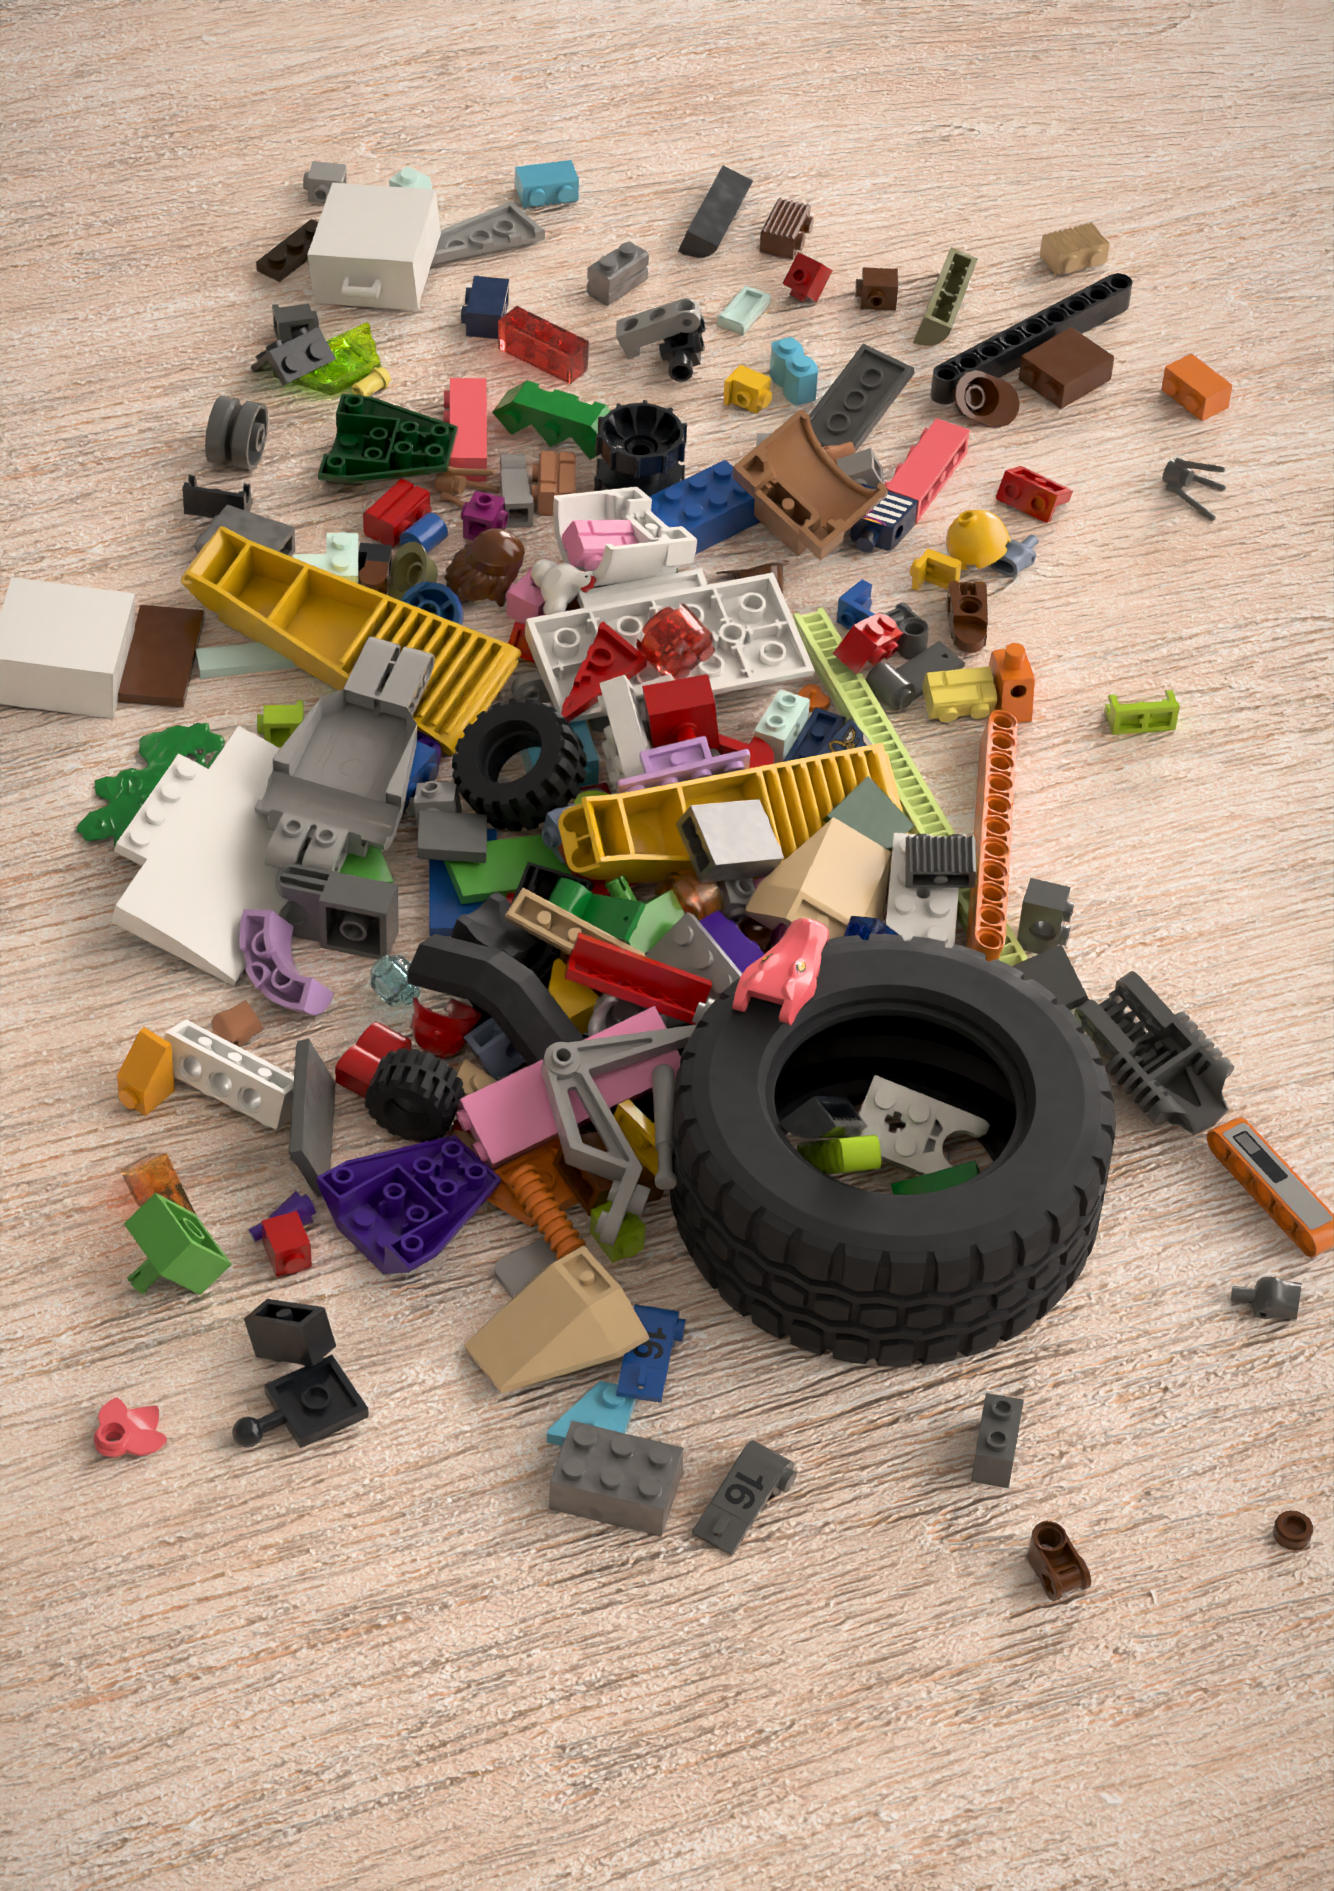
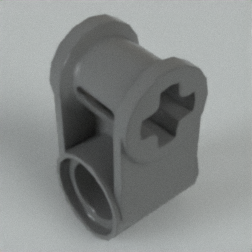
[880,602,929,660]

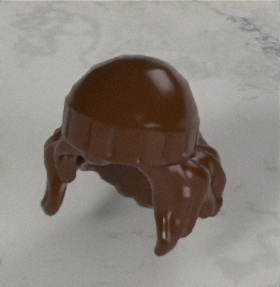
[444,528,525,607]

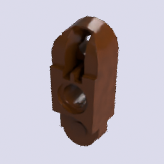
[946,580,988,653]

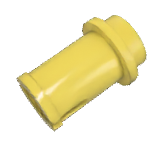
[352,367,391,397]

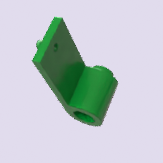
[548,878,646,942]

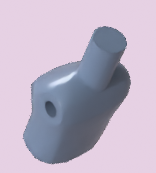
[990,534,1039,577]

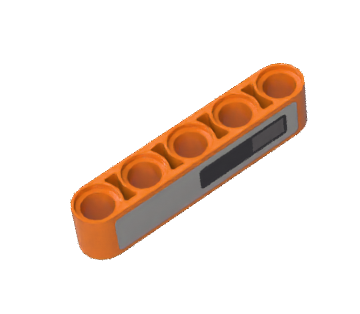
[1207,1116,1334,1258]

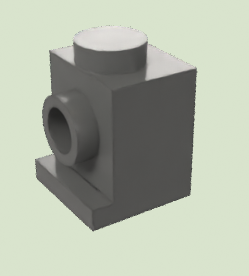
[272,303,319,342]

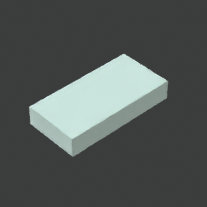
[717,286,771,335]

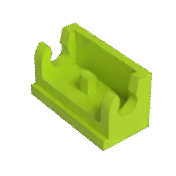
[1104,690,1180,735]

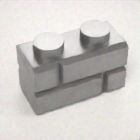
[587,241,649,306]

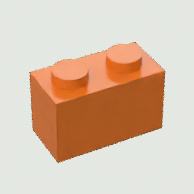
[1161,353,1233,421]

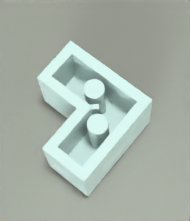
[294,532,359,584]

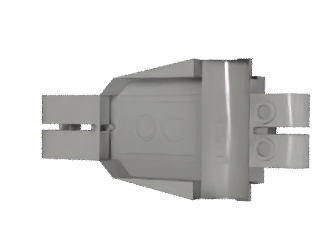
[254,636,435,873]

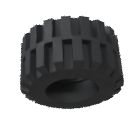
[364,1048,464,1142]

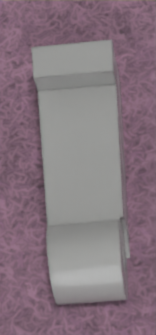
[616,298,700,359]
[500,454,534,528]

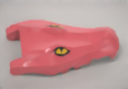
[732,918,829,1025]

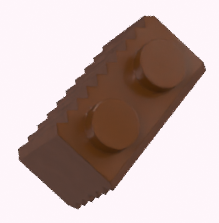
[759,197,814,259]

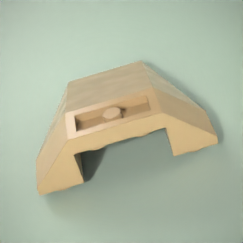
[743,817,892,946]
[464,1246,650,1393]

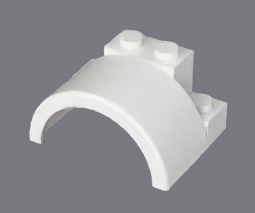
[553,487,697,587]

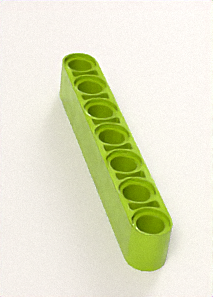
[797,1135,881,1174]

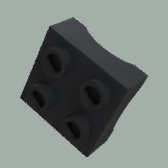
[451,892,547,965]

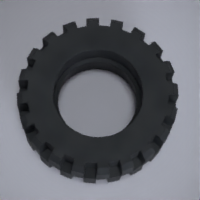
[452,698,587,832]

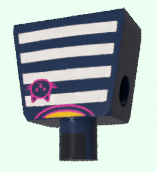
[850,484,918,553]

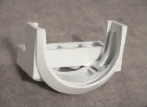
[598,673,675,791]

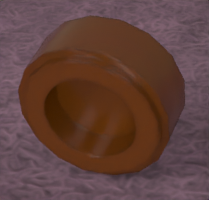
[1273,1510,1313,1550]

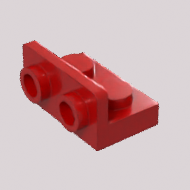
[996,466,1073,523]

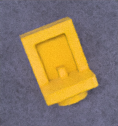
[909,548,962,591]

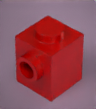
[782,252,833,302]

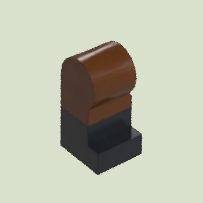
[358,543,392,595]

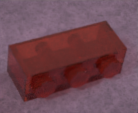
[498,306,589,384]

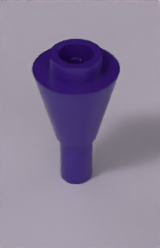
[248,1191,316,1242]

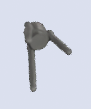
[1162,457,1226,521]

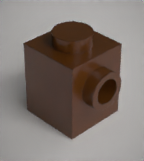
[855,267,898,311]

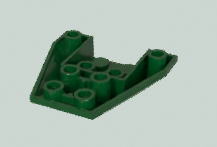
[318,394,458,486]

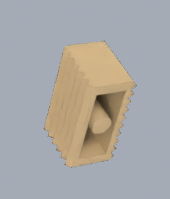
[1040,222,1110,276]

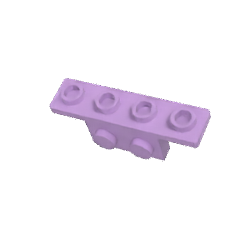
[616,736,750,794]

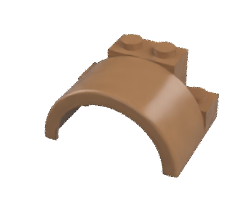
[733,409,888,561]

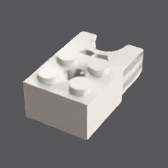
[850,1075,990,1175]

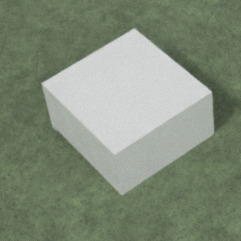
[307,183,441,311]
[0,577,135,719]

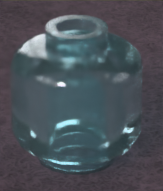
[370,955,421,1007]

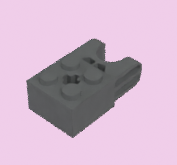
[276,864,399,962]

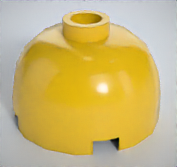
[946,510,1011,570]

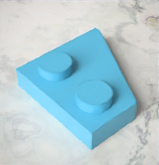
[547,1381,636,1446]

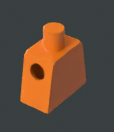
[989,643,1035,723]

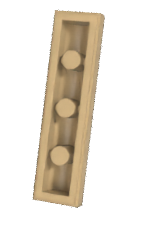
[505,888,645,956]

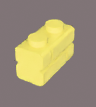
[922,666,997,722]

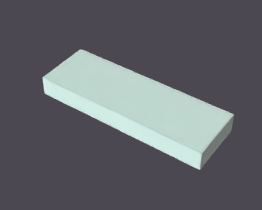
[196,642,297,679]

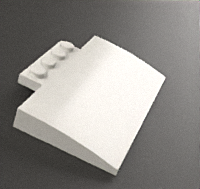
[525,568,814,723]
[111,726,290,986]

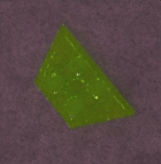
[273,322,381,396]

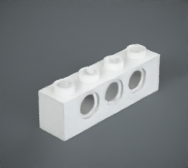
[164,1019,294,1130]

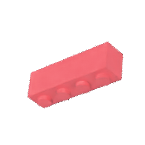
[443,378,487,482]
[884,418,970,524]

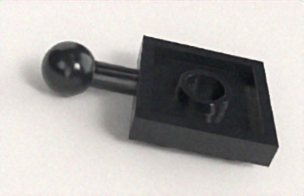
[232,1354,369,1448]

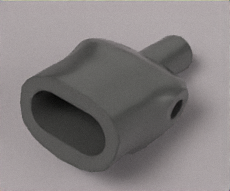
[1231,1277,1302,1320]

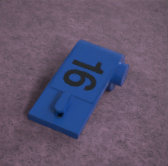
[616,1304,686,1403]

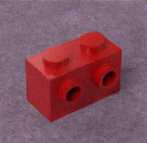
[832,612,903,675]

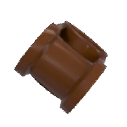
[1027,1521,1091,1601]

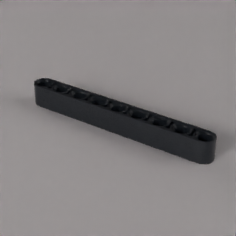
[930,273,1133,404]

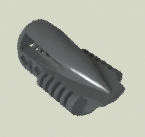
[1074,971,1235,1135]

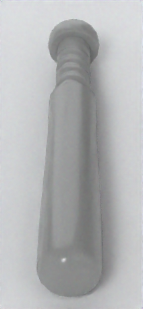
[652,1064,677,1190]

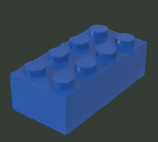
[649,460,760,555]

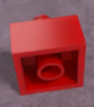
[642,674,720,749]

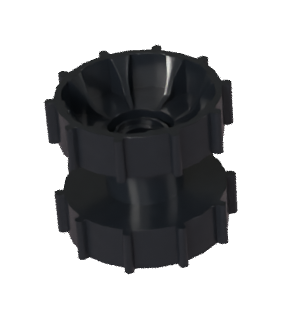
[594,400,687,497]

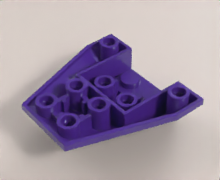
[316,1135,501,1274]

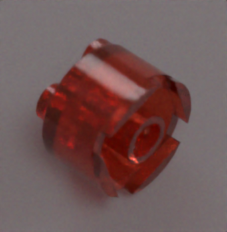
[636,604,715,680]

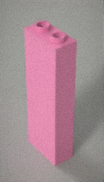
[455,1006,681,1170]

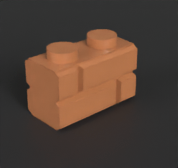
[532,451,576,516]

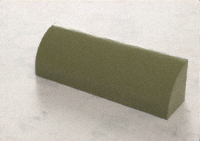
[913,247,978,346]

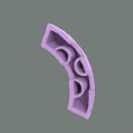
[239,909,334,1015]

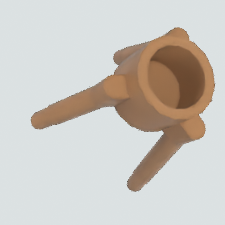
[435,466,500,509]

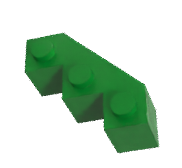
[492,380,611,460]

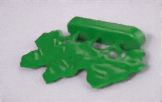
[77,723,225,846]

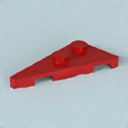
[561,621,648,723]

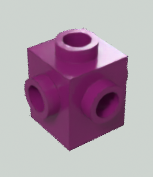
[461,491,509,540]

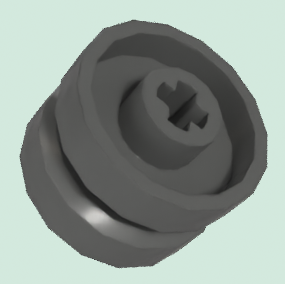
[205,395,268,471]

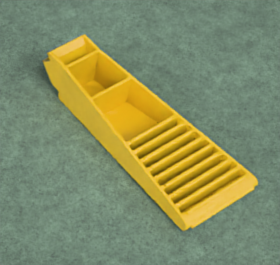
[181,526,521,756]
[558,743,908,883]

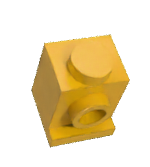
[723,364,772,414]

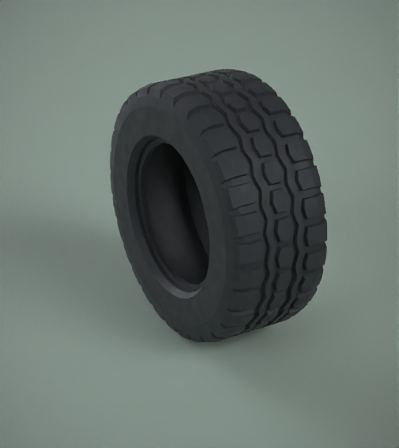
[669,934,1116,1367]

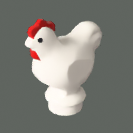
[531,559,596,615]

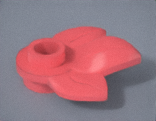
[94,1397,167,1457]

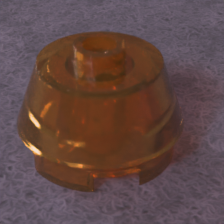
[655,869,723,921]

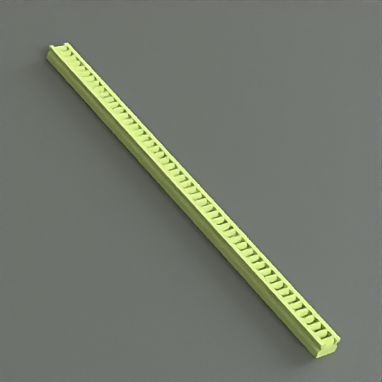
[793,607,1028,966]

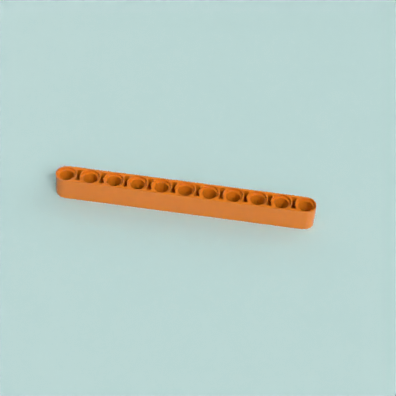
[966,710,1018,962]

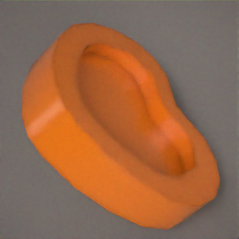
[798,684,830,712]

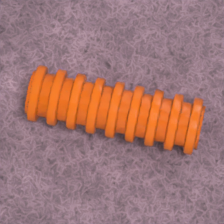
[507,1165,586,1260]

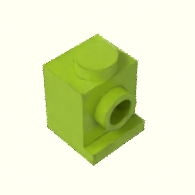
[257,700,304,747]

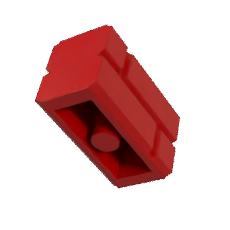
[363,478,432,548]

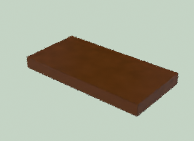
[118,605,205,707]

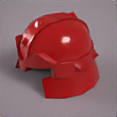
[410,997,482,1060]

